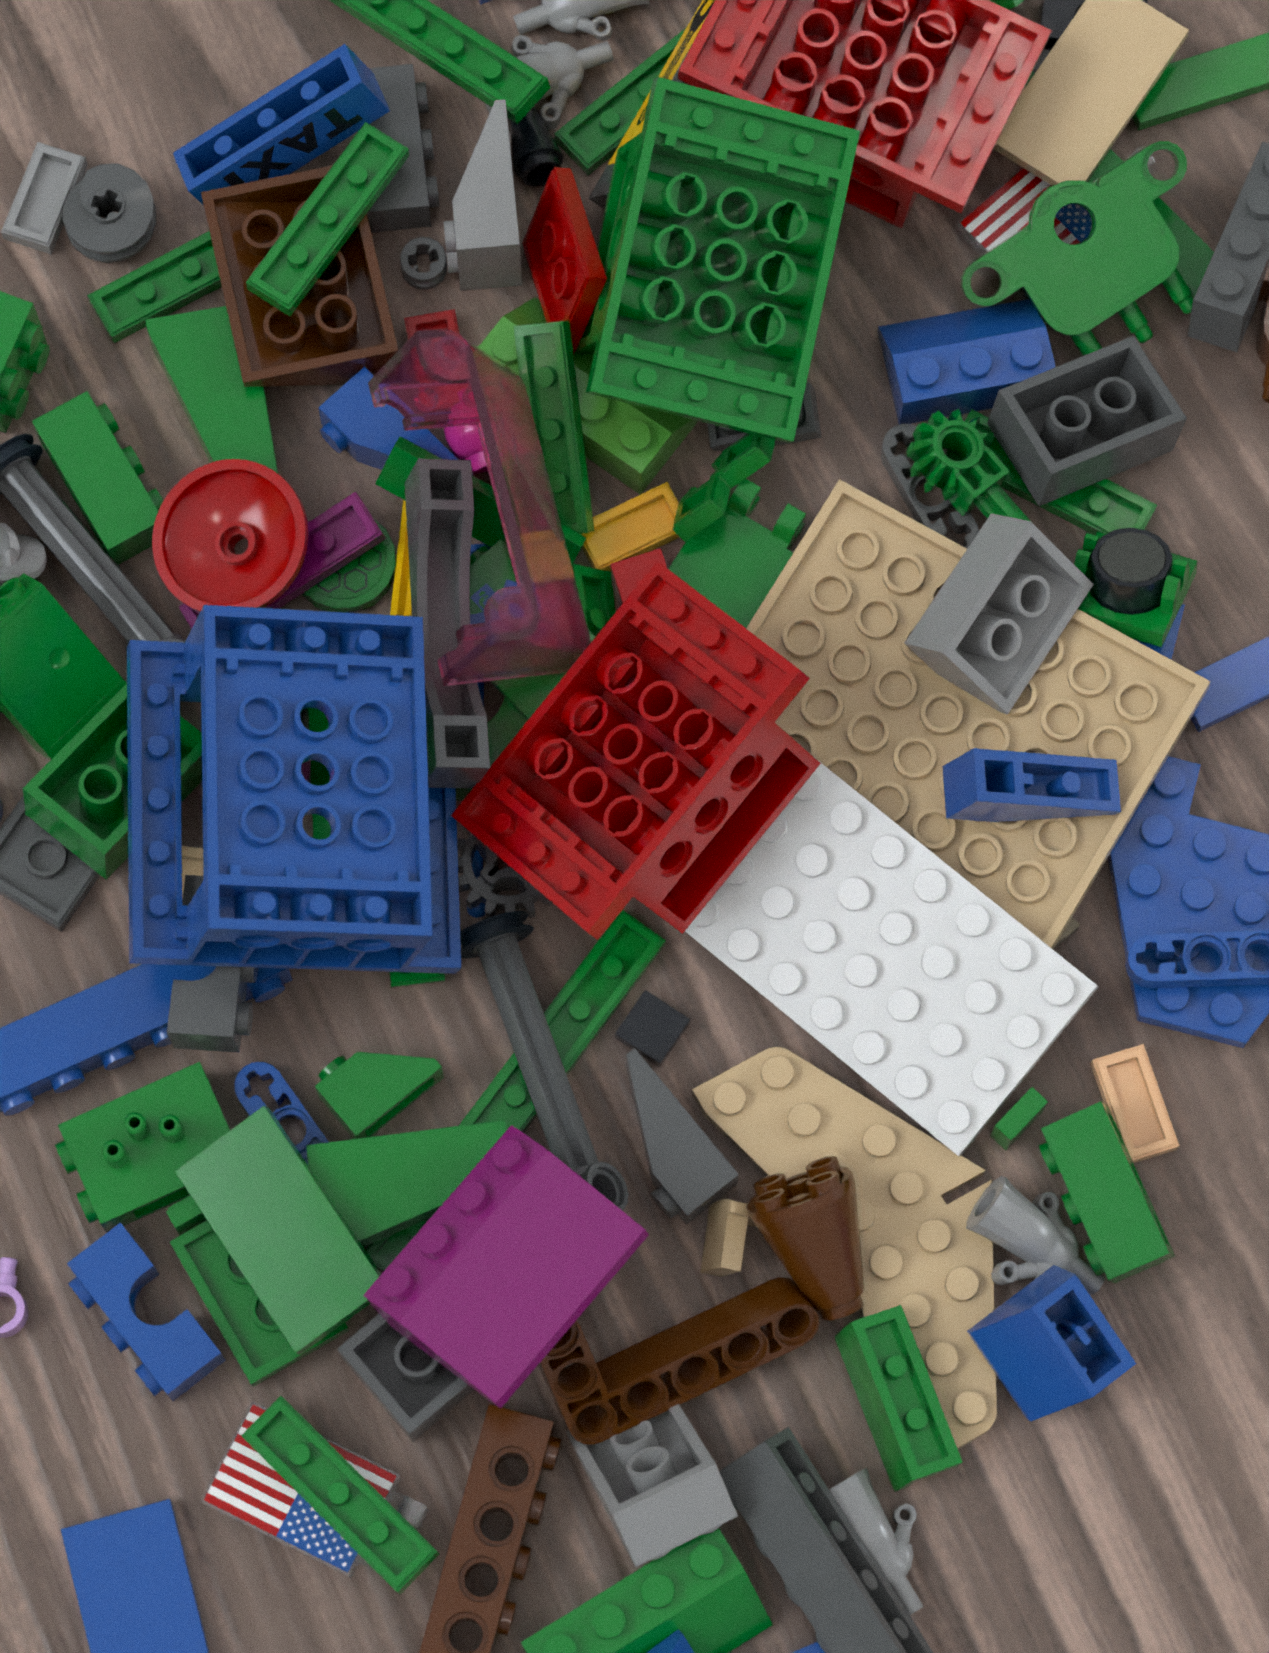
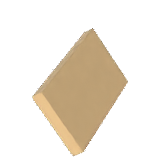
[994,0,1189,186]

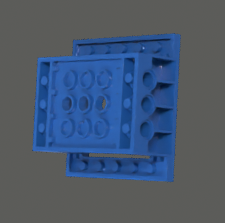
[127,605,461,974]

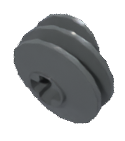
[63,163,157,263]

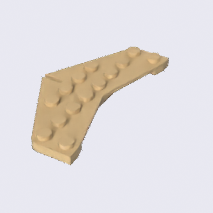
[692,1047,997,1449]

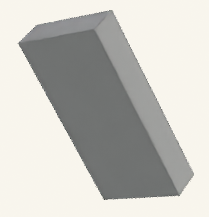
[1,142,88,255]

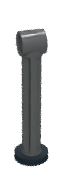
[0,433,185,643]
[460,911,629,1210]

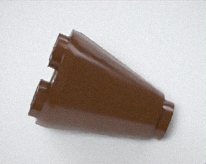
[746,1156,864,1320]

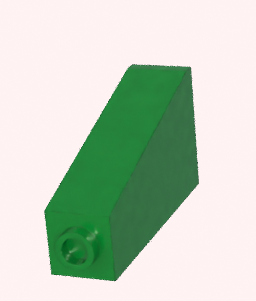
[145,306,279,474]
[306,1120,506,1247]

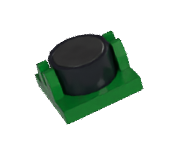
[1074,528,1198,647]

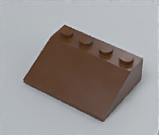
[201,165,401,387]

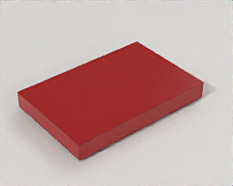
[522,167,607,354]

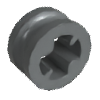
[400,237,447,290]

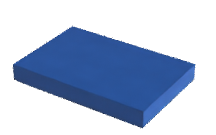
[61,1499,210,1653]

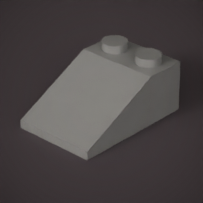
[443,99,522,291]
[566,1404,738,1567]

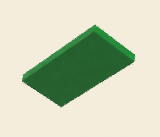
[175,1106,381,1354]

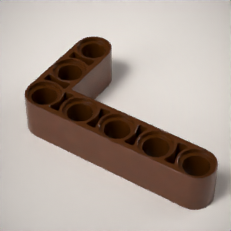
[538,1277,820,1445]

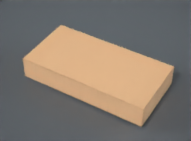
[1090,1044,1179,1163]

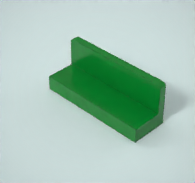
[835,1305,963,1492]

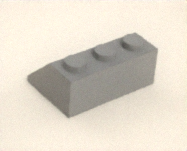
[905,513,1094,714]

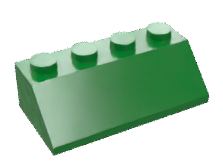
[521,1528,773,1653]

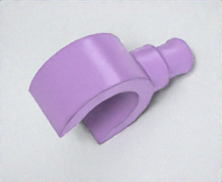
[0,1257,28,1338]

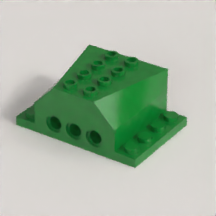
[575,77,860,443]

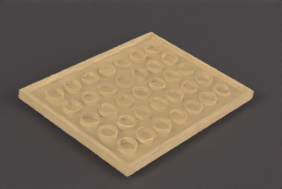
[746,479,1210,949]

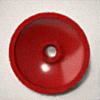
[152,459,309,612]

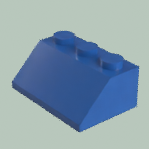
[877,299,1056,424]

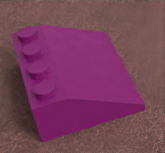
[363,1125,649,1409]

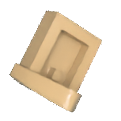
[700,1199,756,1277]

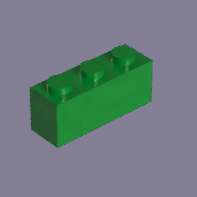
[32,391,164,565]
[1039,1101,1176,1283]

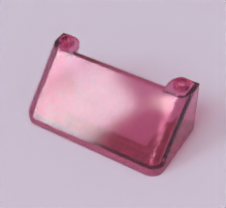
[368,329,590,686]

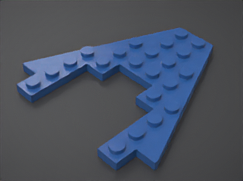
[1108,604,1269,1048]

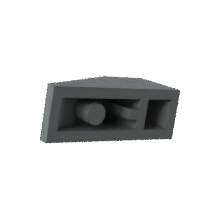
[626,1048,739,1225]

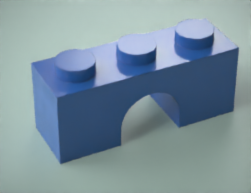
[67,1222,226,1401]

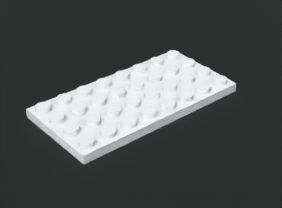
[685,757,1098,1157]

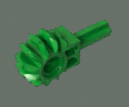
[906,409,1030,521]

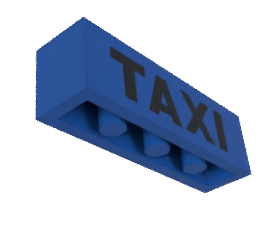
[173,44,390,204]

